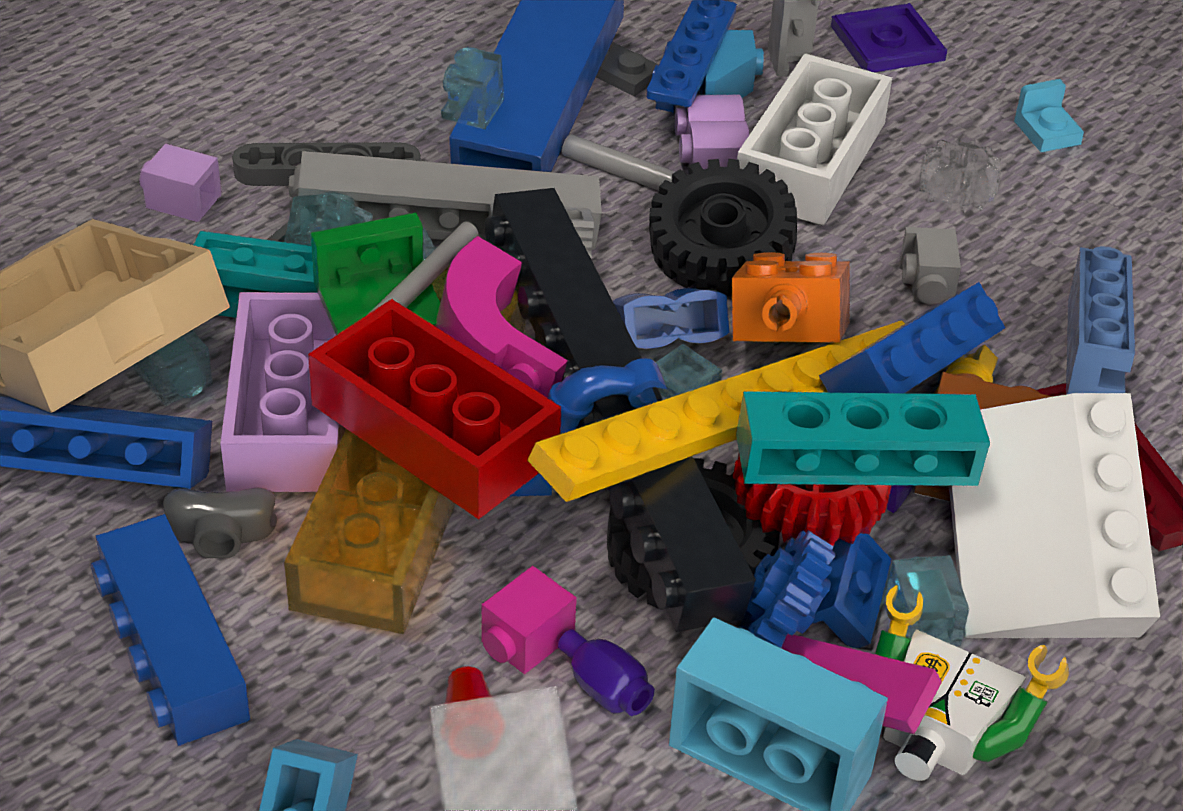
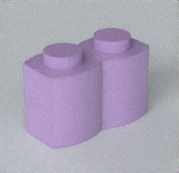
[675,95,749,169]

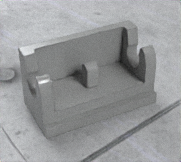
[768,0,821,76]

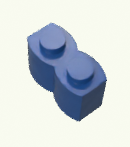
[613,288,730,349]

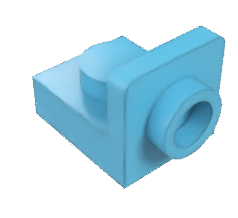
[1014,79,1084,152]

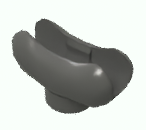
[163,487,277,558]

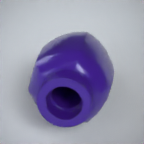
[558,629,655,716]

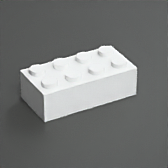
[737,53,892,226]

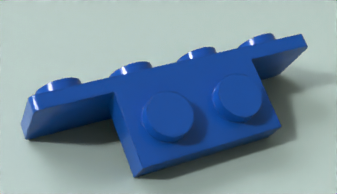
[646,0,737,112]

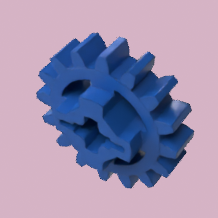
[738,531,835,648]

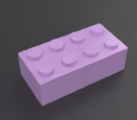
[220,292,345,492]

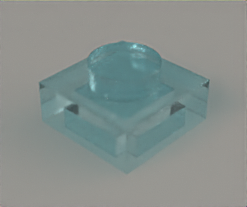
[655,344,722,398]

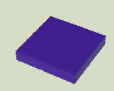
[831,3,947,73]

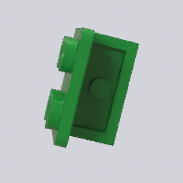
[311,212,440,335]

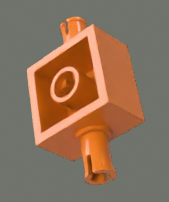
[732,252,850,343]

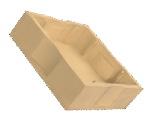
[0,219,230,413]

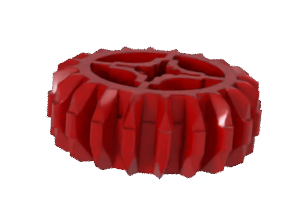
[733,454,892,546]

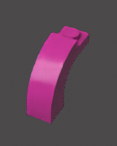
[436,236,568,399]

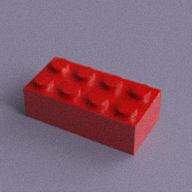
[308,299,561,520]

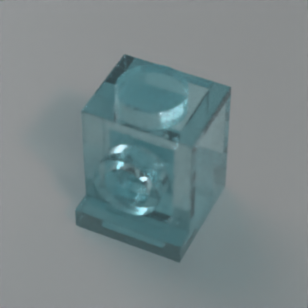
[441,47,504,129]

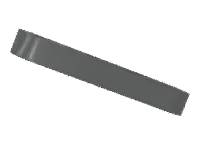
[232,142,421,186]

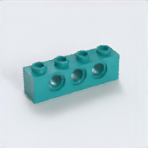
[736,391,990,486]

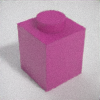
[481,565,577,675]

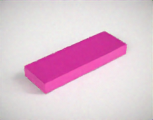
[781,634,942,734]

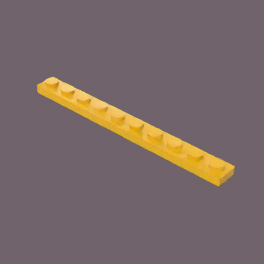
[528,320,905,502]

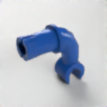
[548,358,667,434]

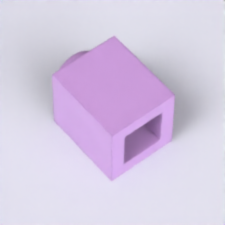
[140,144,222,222]

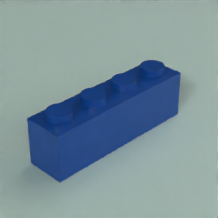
[819,282,1005,394]
[0,396,213,489]
[91,514,250,746]

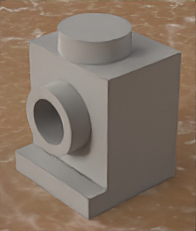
[899,227,961,304]

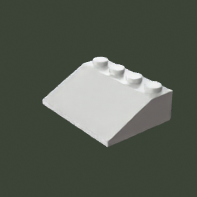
[949,393,1160,638]

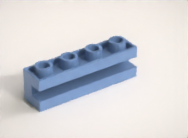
[1066,246,1135,394]

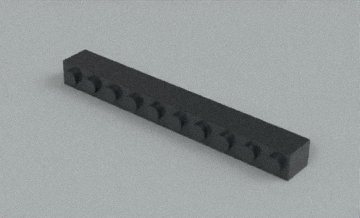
[485,188,756,632]

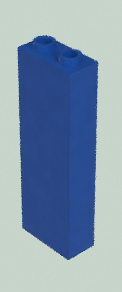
[449,0,624,172]

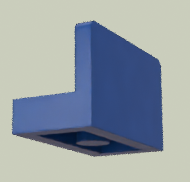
[811,533,892,649]

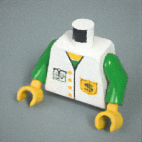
[875,585,1069,781]

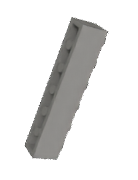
[296,151,602,250]

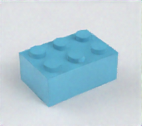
[669,617,888,811]

